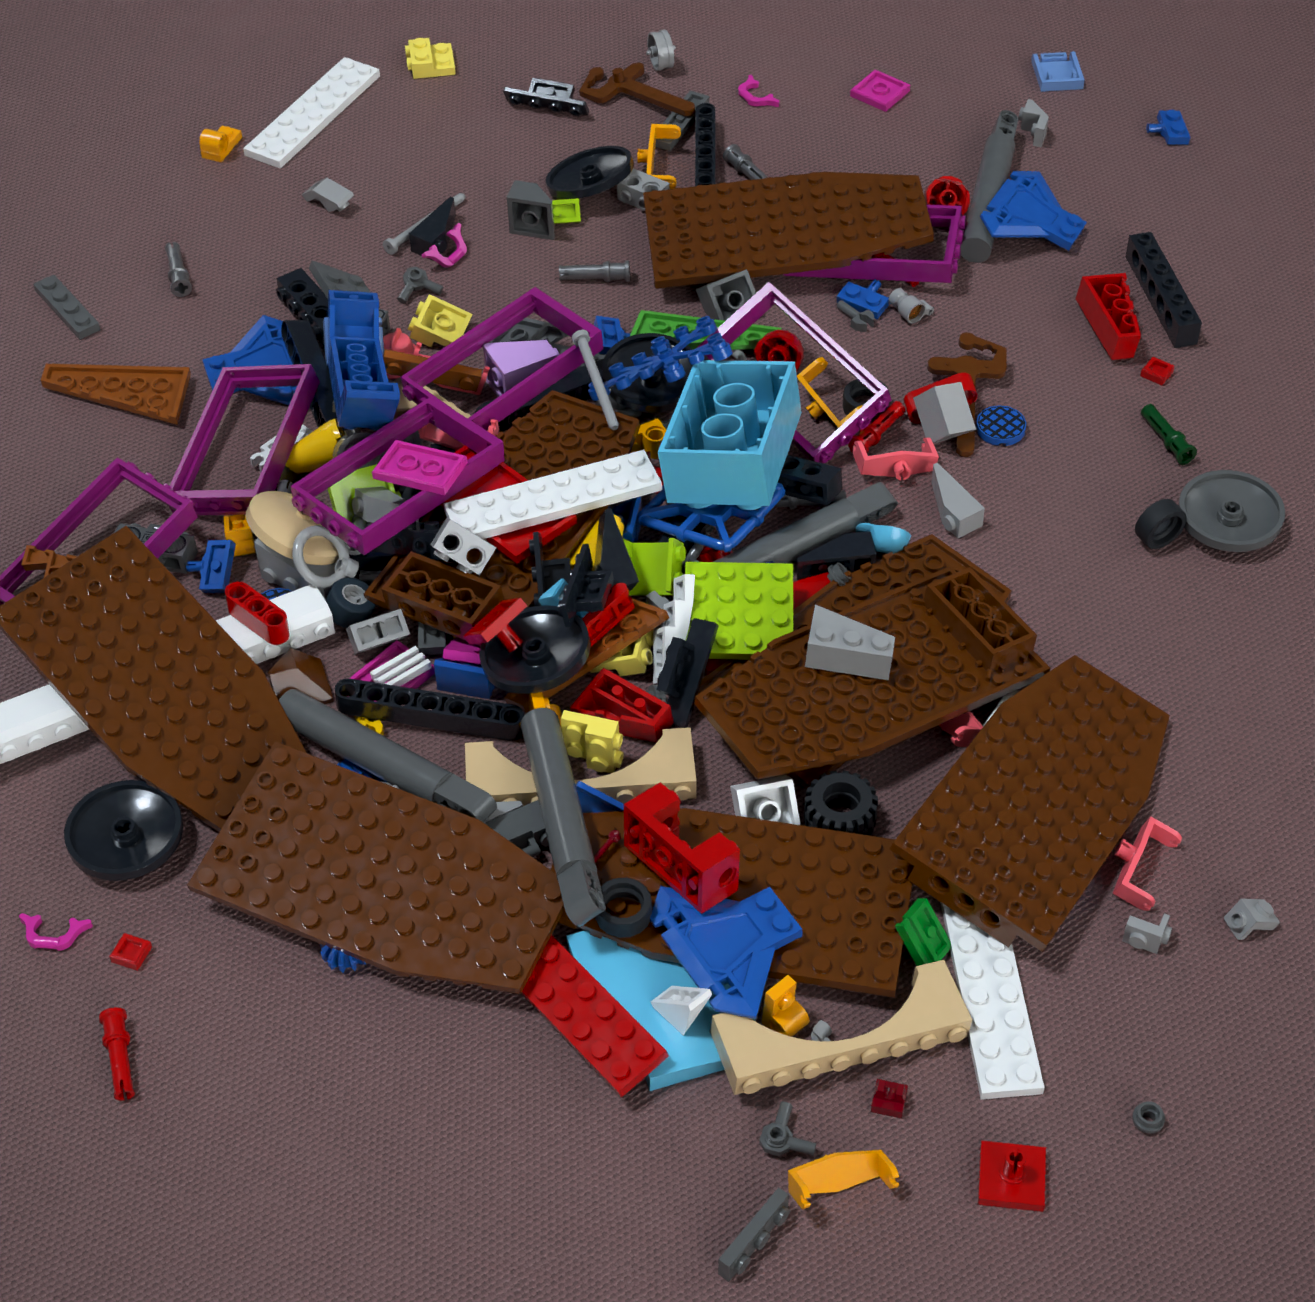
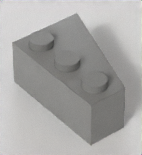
[254,538,336,598]
[805,605,895,680]

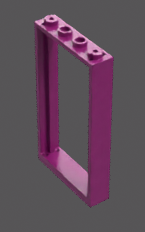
[783,205,966,283]
[697,282,892,464]
[401,287,604,431]
[169,364,320,515]
[291,396,505,555]
[0,457,198,606]

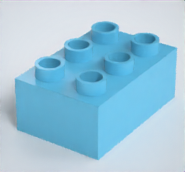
[658,360,802,510]

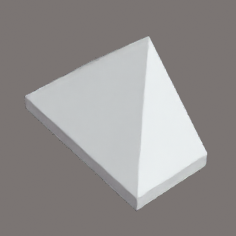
[651,986,712,1036]

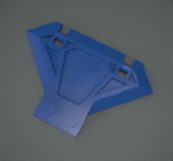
[980,171,1087,251]
[202,315,297,405]
[650,886,803,1019]

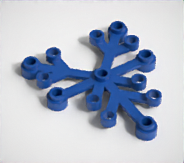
[588,316,733,401]

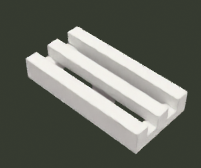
[370,646,432,686]

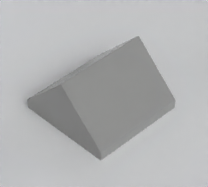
[913,382,976,444]

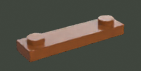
[383,349,482,392]

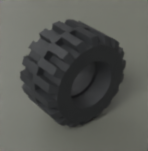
[804,770,878,836]

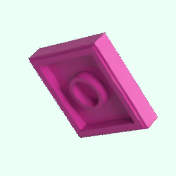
[850,70,910,112]

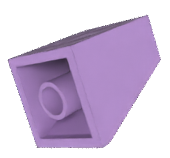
[483,340,559,397]

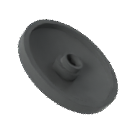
[1178,470,1285,552]

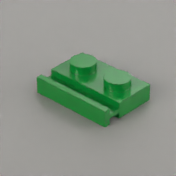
[895,898,951,966]

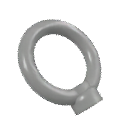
[292,525,359,588]

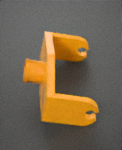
[637,124,681,189]
[797,357,863,428]
[788,1150,899,1209]

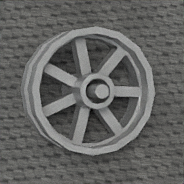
[646,29,676,71]

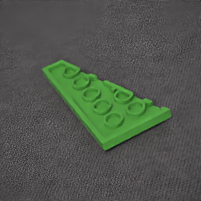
[630,310,782,350]

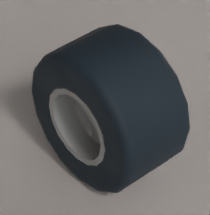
[325,577,376,628]

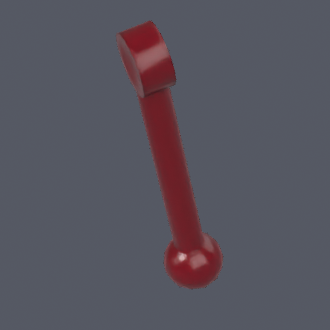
[594,830,621,863]

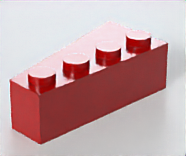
[1075,273,1141,360]

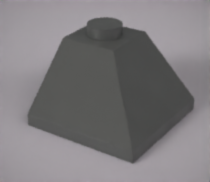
[507,180,555,240]
[696,269,756,321]

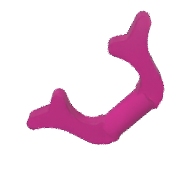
[738,75,780,107]
[422,223,467,268]
[19,913,93,951]

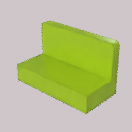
[552,198,581,224]

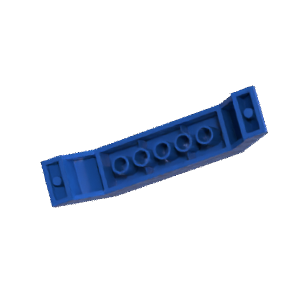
[328,290,400,431]

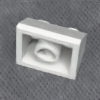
[730,775,801,825]

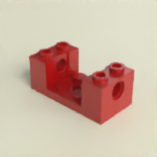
[624,782,740,914]

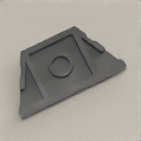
[309,261,371,299]
[489,312,568,345]

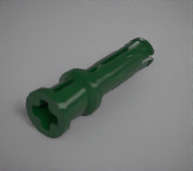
[1141,404,1197,465]

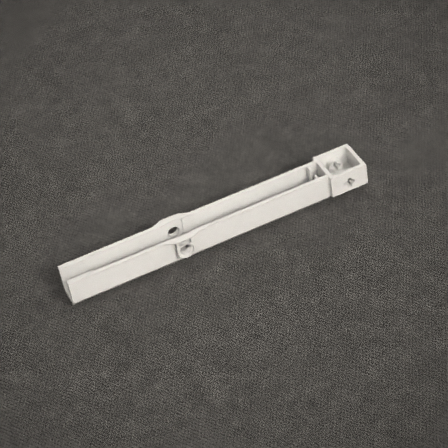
[0,584,335,764]

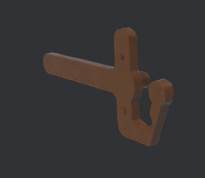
[579,62,696,116]
[927,332,1007,457]

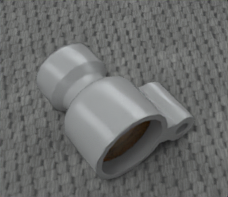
[889,288,934,323]

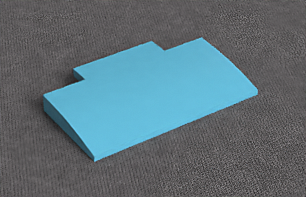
[566,930,756,1091]

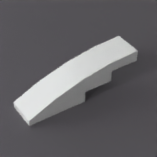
[653,574,695,684]

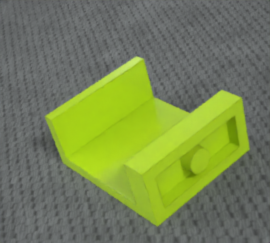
[328,464,401,523]
[623,538,686,596]

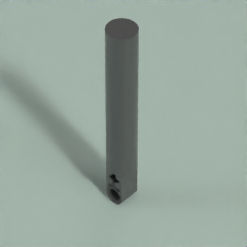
[960,110,1018,263]
[713,482,898,564]
[279,689,497,822]
[521,708,606,927]

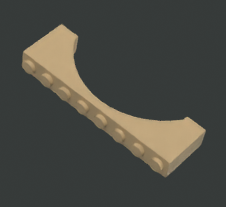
[465,727,696,806]
[710,960,972,1095]

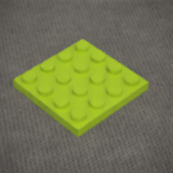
[685,562,793,660]

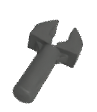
[837,300,874,332]

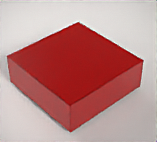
[1140,357,1175,385]
[109,933,152,971]

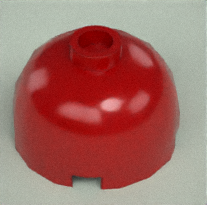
[924,176,970,215]
[754,329,804,372]

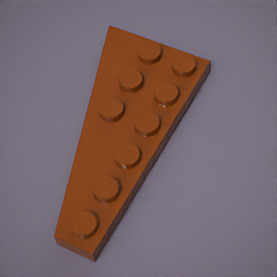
[41,364,191,425]
[504,599,669,713]

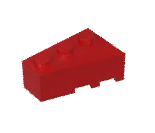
[570,667,674,743]

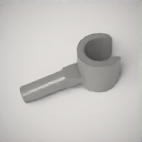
[811,1020,832,1041]

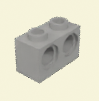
[617,168,670,211]
[430,517,496,575]
[346,609,410,655]

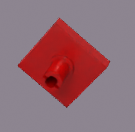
[463,597,527,652]
[978,1140,1046,1212]

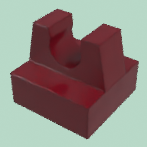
[871,1079,908,1119]

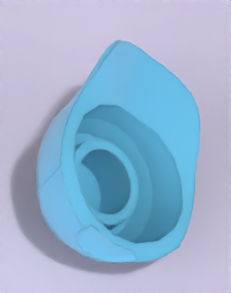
[856,523,912,554]

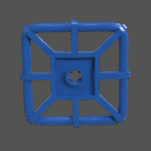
[637,483,785,553]

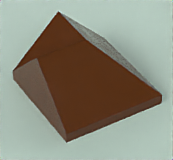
[268,648,334,704]

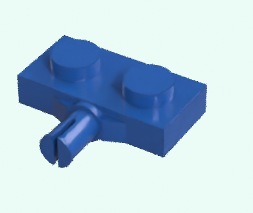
[1146,110,1191,145]
[836,279,889,319]
[594,316,631,354]
[186,540,236,593]

